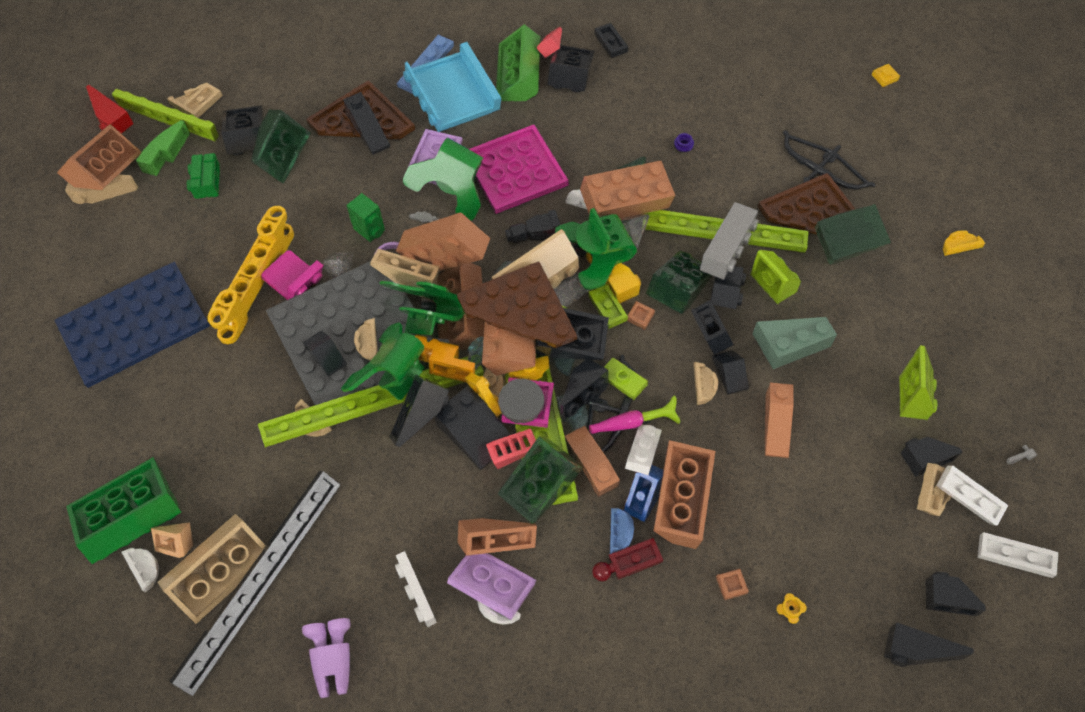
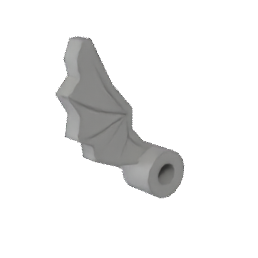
[409,211,439,223]
[1006,445,1037,465]

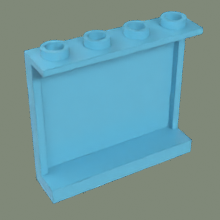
[403,42,501,132]

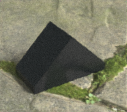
[303,330,347,377]
[712,350,749,395]

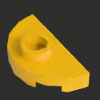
[943,230,985,256]
[507,356,549,381]

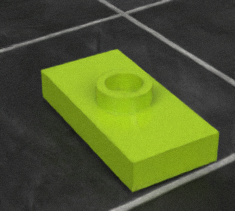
[604,358,648,400]

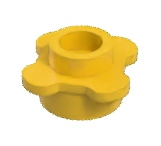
[776,593,807,624]

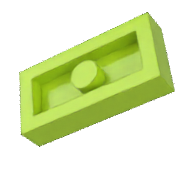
[588,284,628,329]

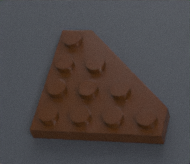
[306,80,415,139]
[757,173,874,245]
[457,261,577,348]

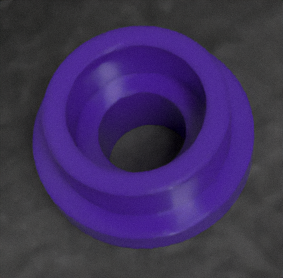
[674,133,694,152]

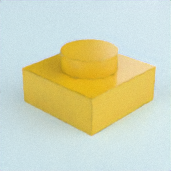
[872,64,900,87]

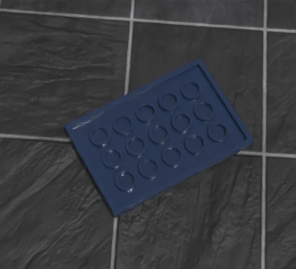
[55,261,210,388]

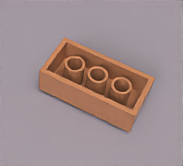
[580,161,675,219]
[396,212,490,271]

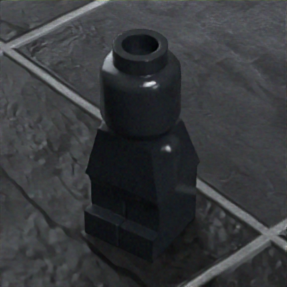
[505,209,560,243]

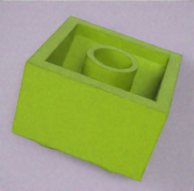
[750,250,801,304]

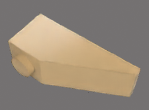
[65,174,138,204]
[370,249,439,299]

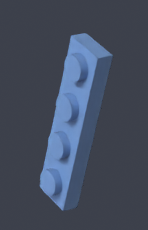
[397,35,454,94]

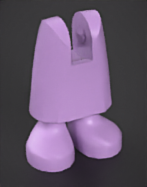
[302,618,351,698]

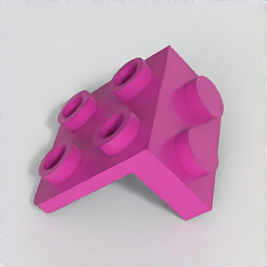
[261,251,324,300]

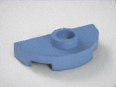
[610,508,634,554]

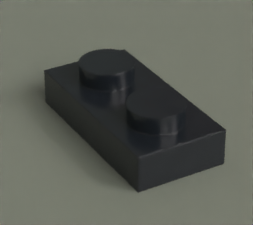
[594,23,628,58]

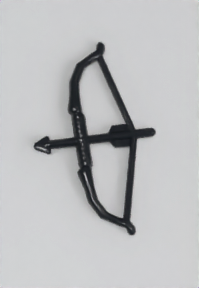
[783,130,875,190]
[587,355,651,453]

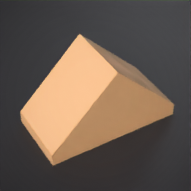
[151,522,193,558]

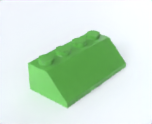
[496,25,540,101]

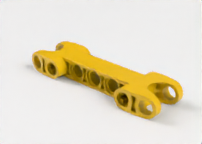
[208,206,294,344]

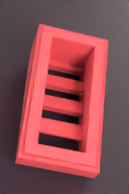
[537,27,562,58]
[486,429,540,469]

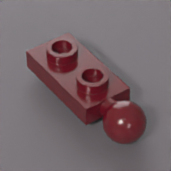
[592,538,663,582]

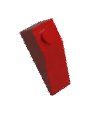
[86,85,134,134]

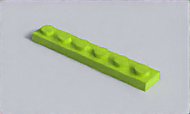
[112,89,219,141]

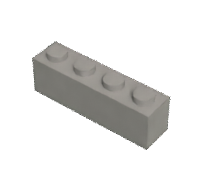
[700,202,759,279]

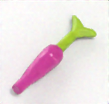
[589,395,680,434]

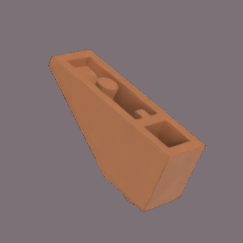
[765,383,793,458]
[565,426,620,497]
[458,518,537,556]

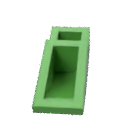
[136,121,190,176]

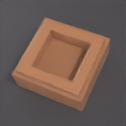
[627,301,655,330]
[716,569,749,600]

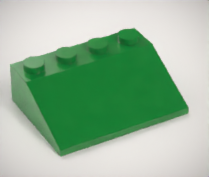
[66,457,181,564]

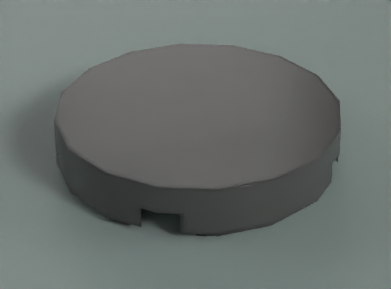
[498,379,544,423]

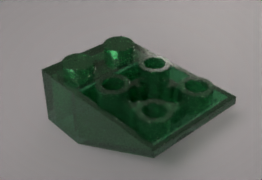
[646,251,712,314]

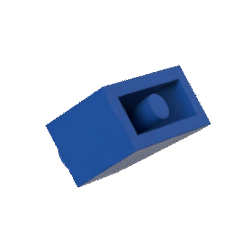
[624,465,664,521]

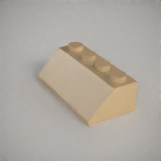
[492,229,579,289]
[158,514,266,624]

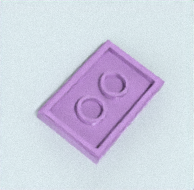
[408,129,463,184]
[447,553,536,620]

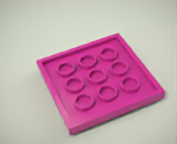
[469,125,569,214]

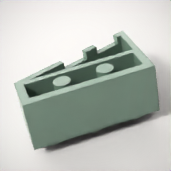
[753,317,837,369]

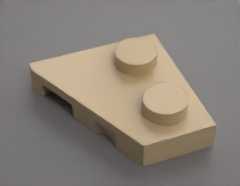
[167,83,222,118]
[917,463,951,516]

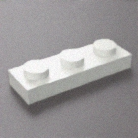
[625,425,662,475]
[936,466,1008,526]
[977,532,1058,578]
[395,551,437,627]

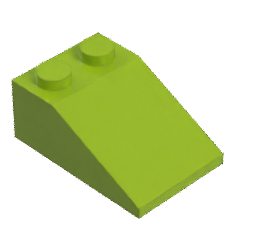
[899,345,937,420]

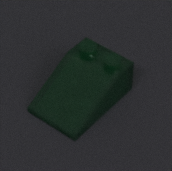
[251,109,311,184]
[815,204,891,265]
[497,437,583,524]

